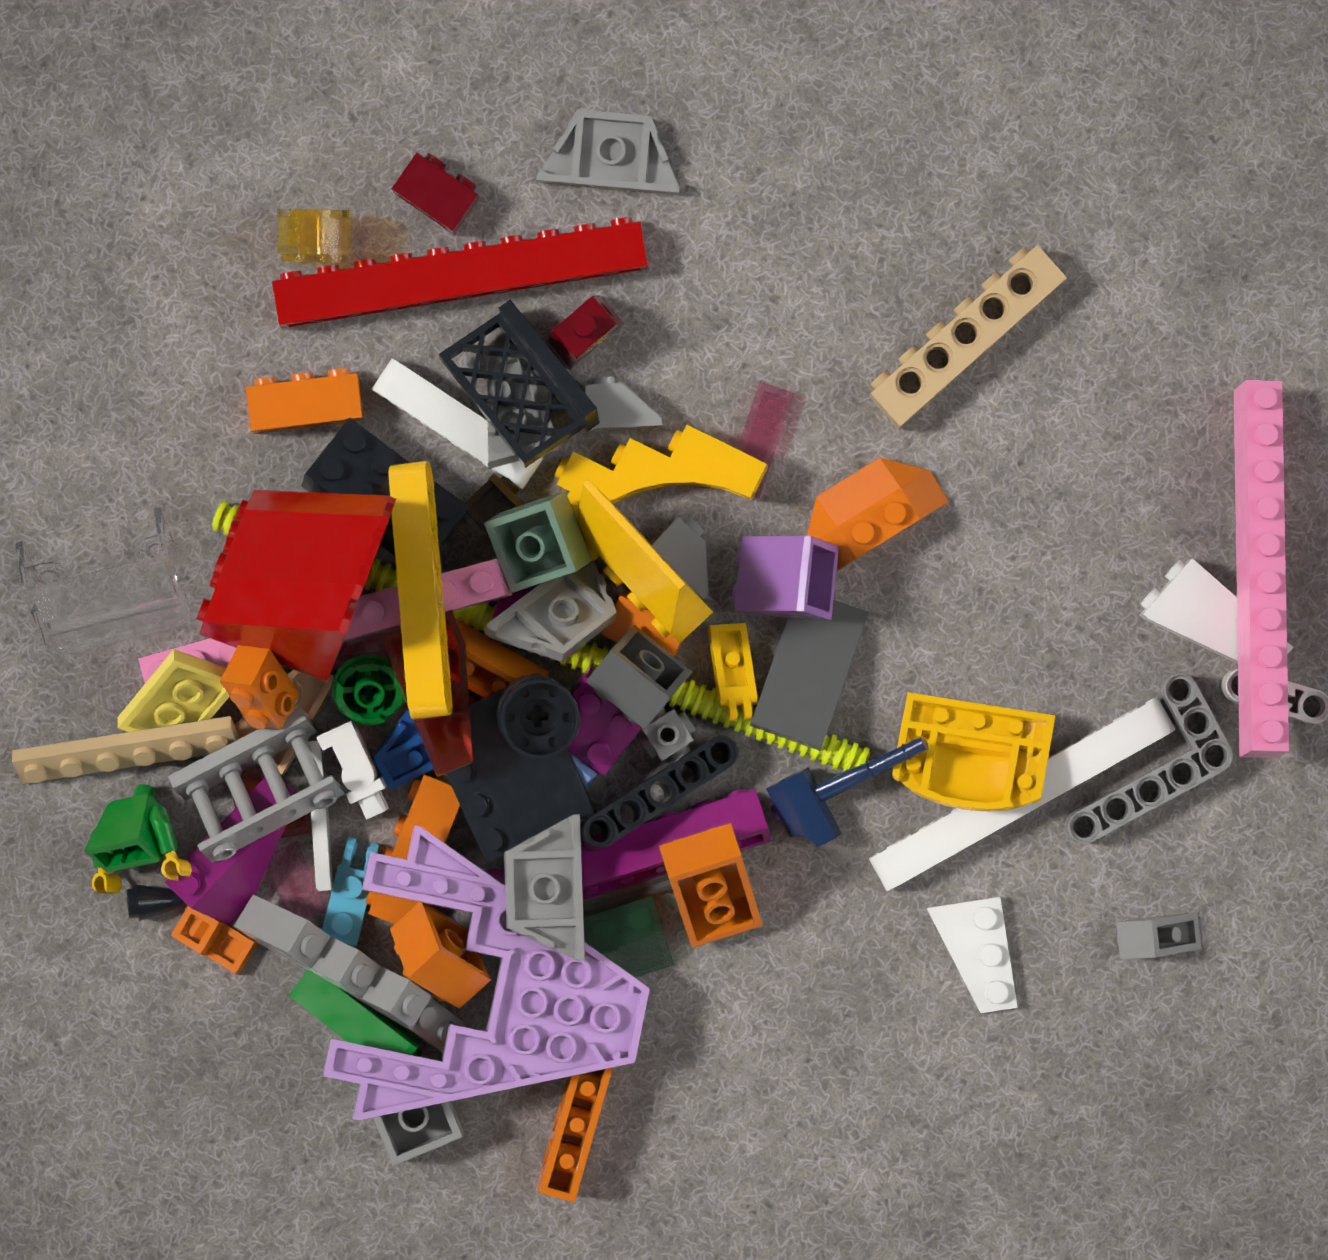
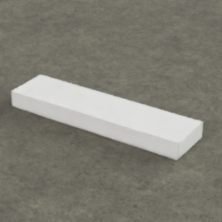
[308,741,333,891]

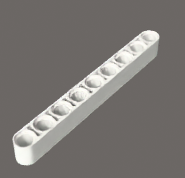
[868,697,1176,891]

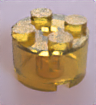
[277,208,352,263]

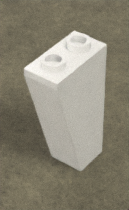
[1139,558,1294,664]

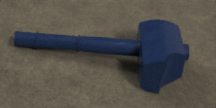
[766,736,929,847]

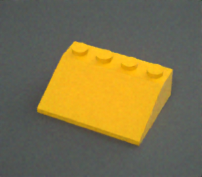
[577,479,713,643]

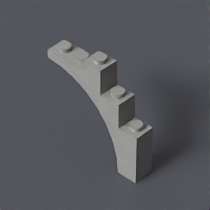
[234,894,465,1053]

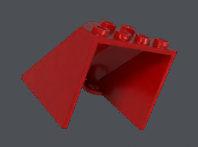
[196,490,397,682]

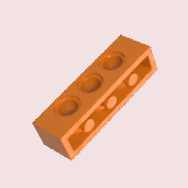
[536,1067,613,1203]

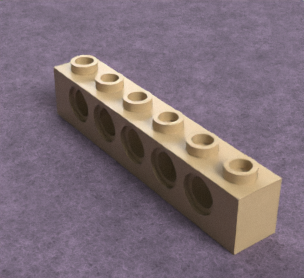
[869,245,1067,429]

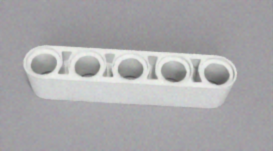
[371,358,543,489]

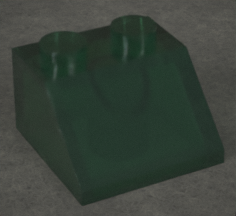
[583,894,675,978]

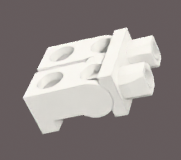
[316,720,389,820]

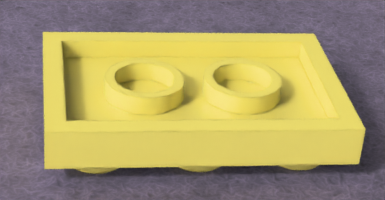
[118,649,230,732]

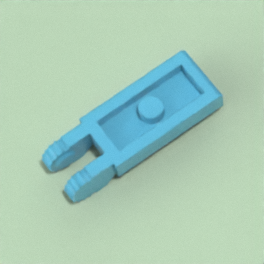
[322,836,379,946]

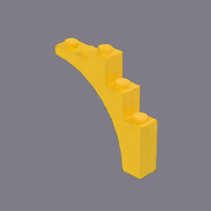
[555,425,768,520]

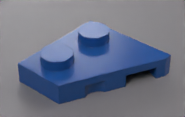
[373,709,442,790]

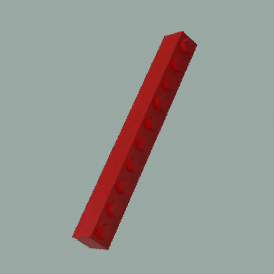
[272,217,648,329]

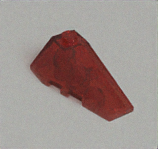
[381,609,473,777]

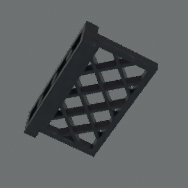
[439,299,599,468]

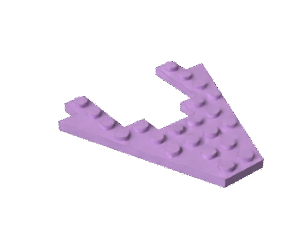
[322,825,650,1120]

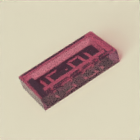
[268,841,327,919]

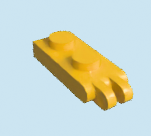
[707,623,758,721]

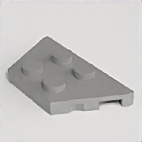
[536,109,679,195]
[484,558,617,662]
[504,814,585,961]

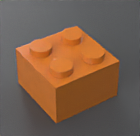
[390,902,491,1009]

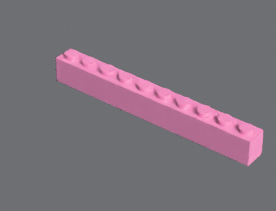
[1234,380,1289,758]
[138,559,512,683]

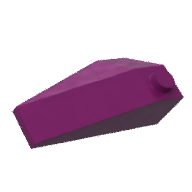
[164,778,297,925]

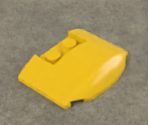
[892,692,1055,812]

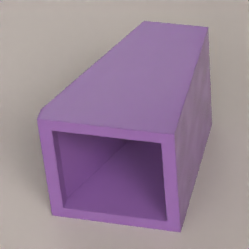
[732,536,839,620]

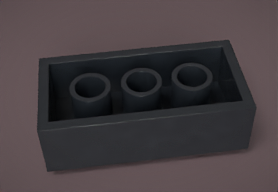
[301,418,469,556]

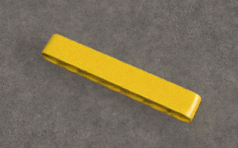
[389,460,453,720]

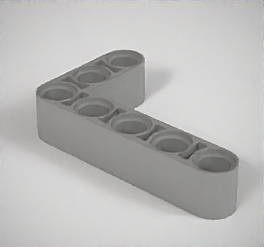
[1065,673,1233,844]

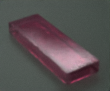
[737,382,795,499]

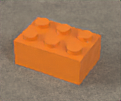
[659,823,763,948]

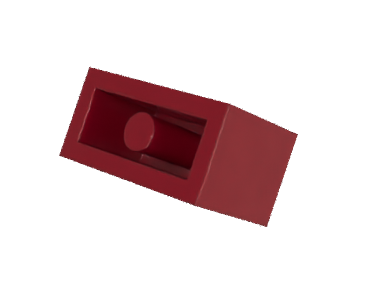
[391,152,479,235]

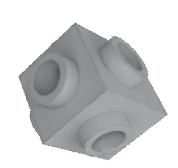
[640,707,696,763]

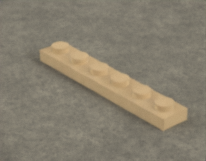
[12,716,240,784]

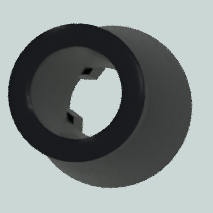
[126,884,181,921]

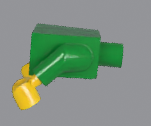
[84,784,192,894]

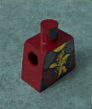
[547,295,624,369]

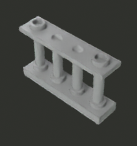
[168,707,345,863]

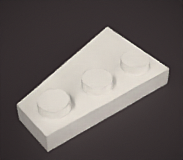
[926,897,1018,1013]

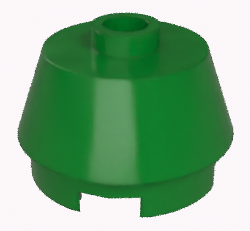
[331,652,406,726]

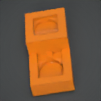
[170,906,258,975]

